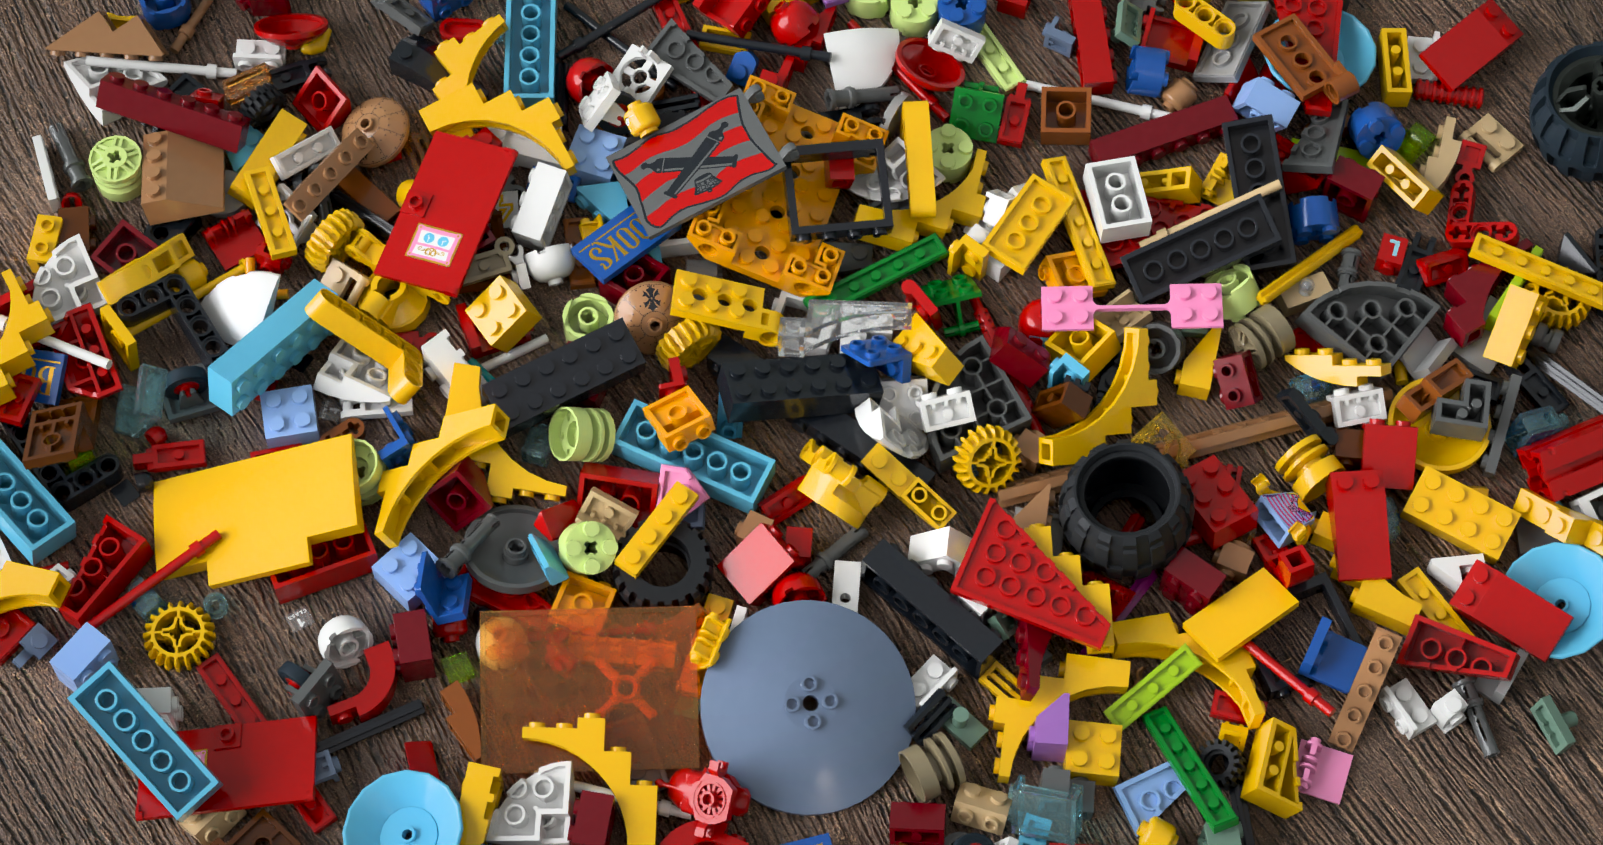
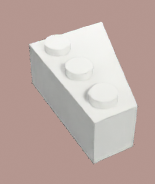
[488,126,563,169]
[421,329,488,406]

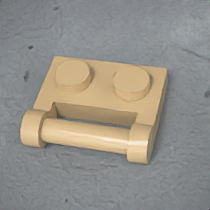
[1457,113,1524,174]
[320,258,372,307]

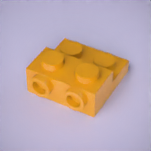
[1038,251,1108,298]
[642,385,715,453]
[547,571,617,639]

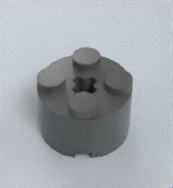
[1141,321,1186,375]

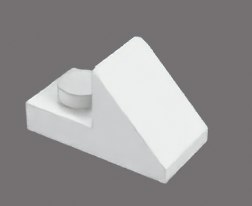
[1426,553,1485,593]

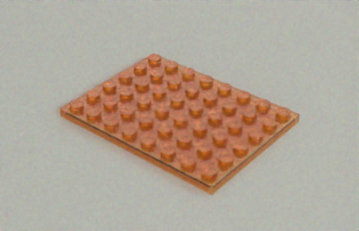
[480,606,700,774]

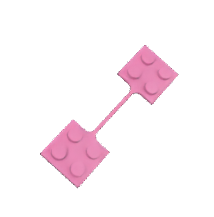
[1041,283,1224,332]

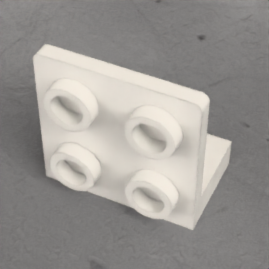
[879,375,928,430]

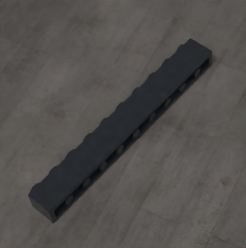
[707,334,936,488]

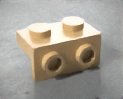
[1093,289,1153,343]
[575,486,639,542]
[950,782,1014,836]
[178,809,247,845]

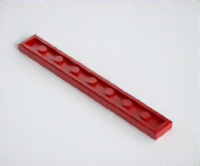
[195,652,338,835]

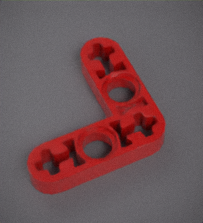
[1445,180,1520,249]

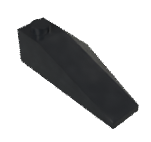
[389,34,489,99]

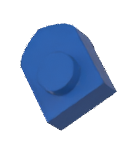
[725,51,760,88]

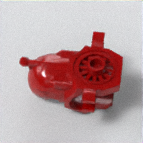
[655,760,751,838]

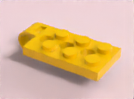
[670,269,785,347]

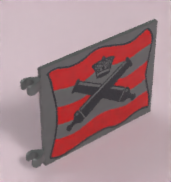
[606,84,800,240]

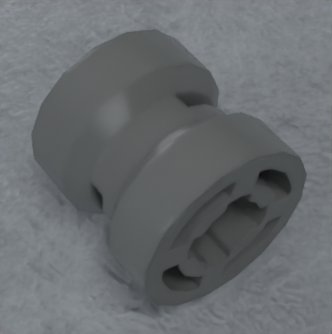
[1531,322,1564,354]

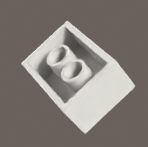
[1083,156,1152,244]
[510,162,573,251]

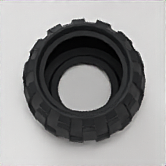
[1059,439,1195,580]

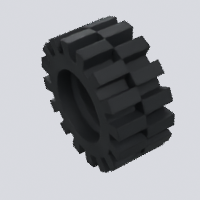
[239,83,287,130]
[1197,739,1247,791]

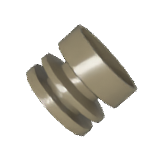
[1228,304,1296,372]
[898,732,966,803]

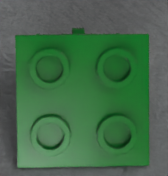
[949,80,1005,143]
[920,274,982,339]

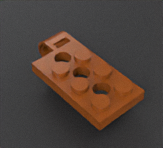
[1252,13,1360,104]

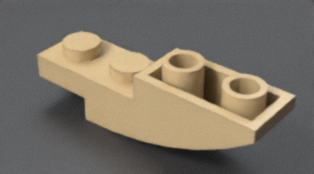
[1418,116,1462,191]

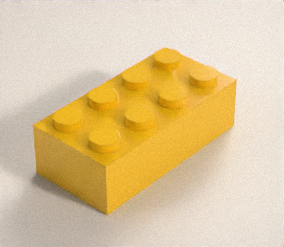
[1399,465,1521,565]

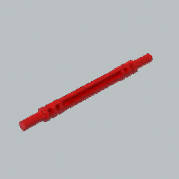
[969,297,1046,436]

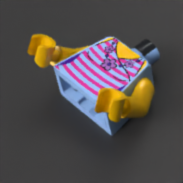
[1250,473,1317,549]

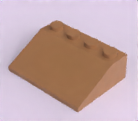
[141,130,225,226]

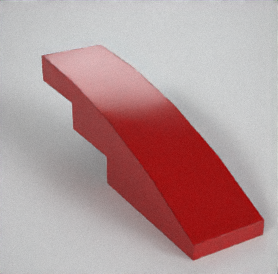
[778,5,837,89]

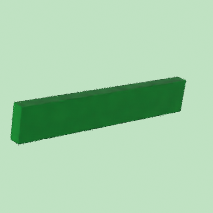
[803,233,948,322]
[1142,706,1239,834]

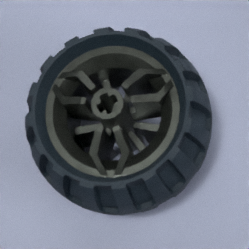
[1529,41,1603,183]

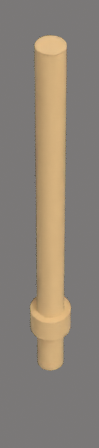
[1139,179,1282,247]

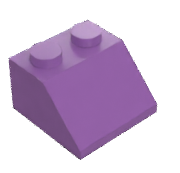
[1026,693,1070,762]

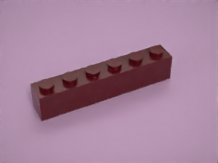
[96,72,251,154]
[1088,95,1238,166]

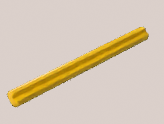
[1256,225,1363,305]

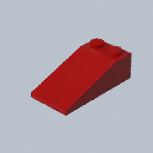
[1419,0,1524,92]
[1325,470,1392,582]
[1449,559,1574,663]

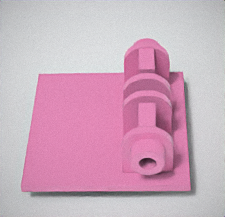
[1296,737,1353,805]

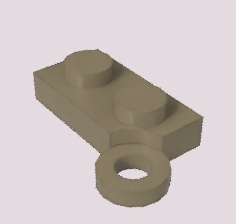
[463,236,515,287]

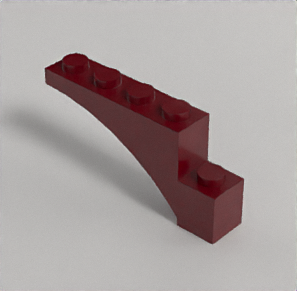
[1443,238,1533,349]
[1014,583,1085,702]

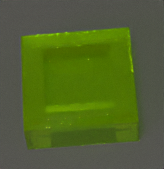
[441,651,475,685]

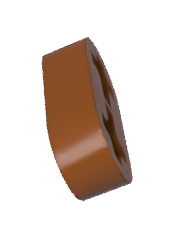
[319,418,366,441]

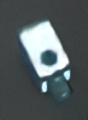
[1505,405,1569,458]

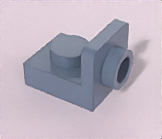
[1042,16,1076,58]
[315,749,342,785]

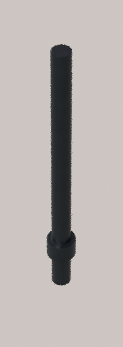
[556,0,663,61]
[563,1,679,92]
[686,29,832,62]

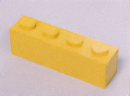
[227,109,308,209]

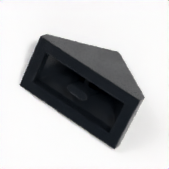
[1556,232,1599,279]

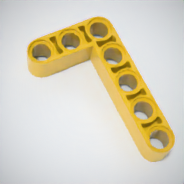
[1173,0,1236,50]
[900,100,936,218]
[305,288,423,405]

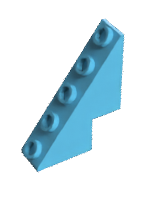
[574,181,662,263]

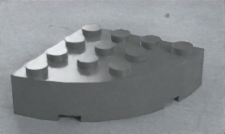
[1294,281,1441,386]
[927,335,1032,474]

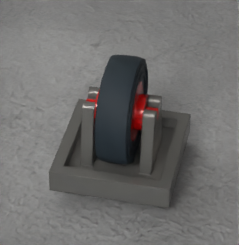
[157,363,221,425]
[278,658,346,722]

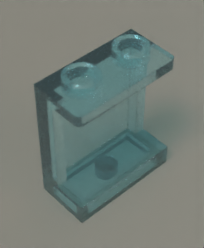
[114,363,168,438]
[1008,774,1084,845]

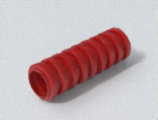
[1413,78,1484,110]

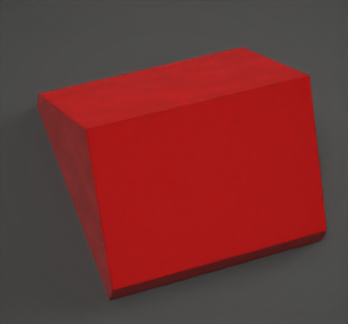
[292,66,352,132]

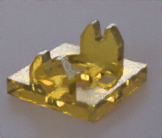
[1131,411,1197,468]

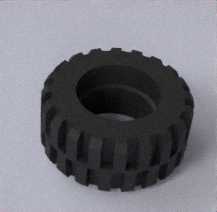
[612,519,714,622]

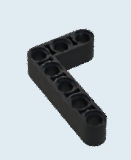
[117,274,229,371]
[1,418,124,513]

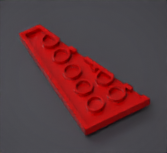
[1273,0,1343,117]

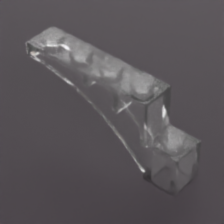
[778,299,912,357]

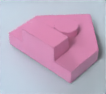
[656,464,710,518]

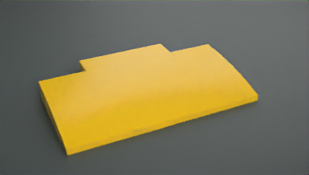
[153,434,365,589]

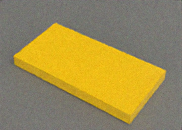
[981,173,1076,275]
[1182,567,1299,663]

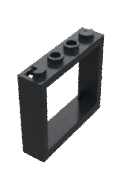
[781,138,894,244]
[1250,572,1363,701]

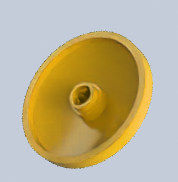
[1386,378,1492,475]

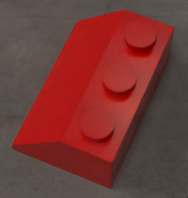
[577,462,660,529]

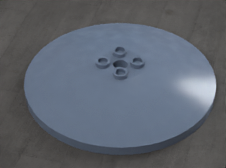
[700,600,916,816]

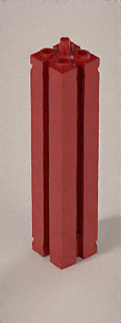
[1516,414,1603,502]

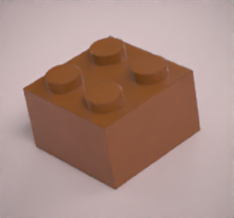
[1040,87,1092,145]

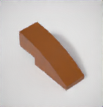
[1395,357,1474,424]
[440,680,483,764]

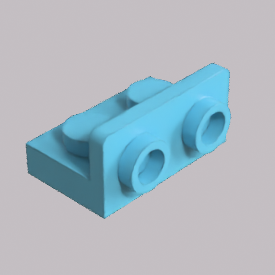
[1047,353,1090,389]

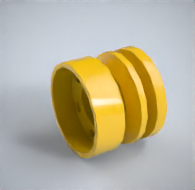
[1275,434,1346,503]

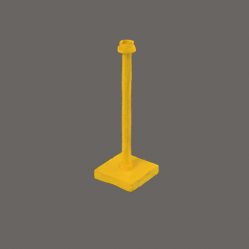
[100,258,256,371]

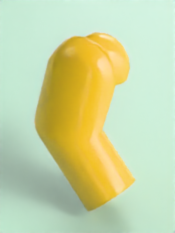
[300,28,332,55]
[1393,359,1409,386]

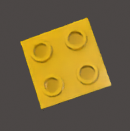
[1201,152,1234,206]
[685,612,732,674]

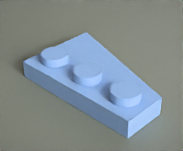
[1112,761,1186,837]

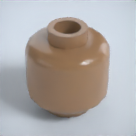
[1161,77,1197,113]

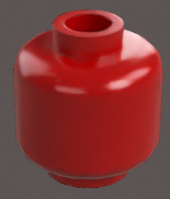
[431,616,468,643]

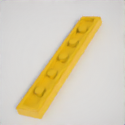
[1041,156,1117,291]
[1468,232,1603,311]

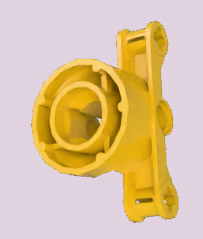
[344,228,451,333]
[797,438,888,529]

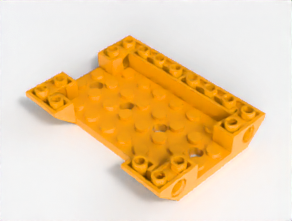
[686,74,889,297]

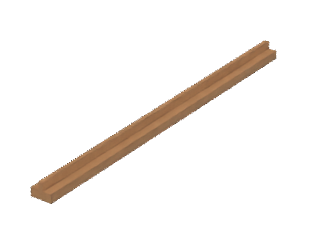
[994,385,1394,508]

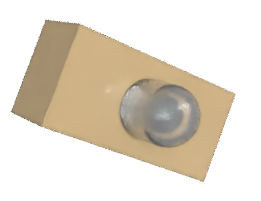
[1275,271,1333,317]

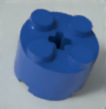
[139,0,192,30]
[937,0,987,33]
[1125,45,1170,98]
[1347,102,1405,159]
[1288,196,1340,246]

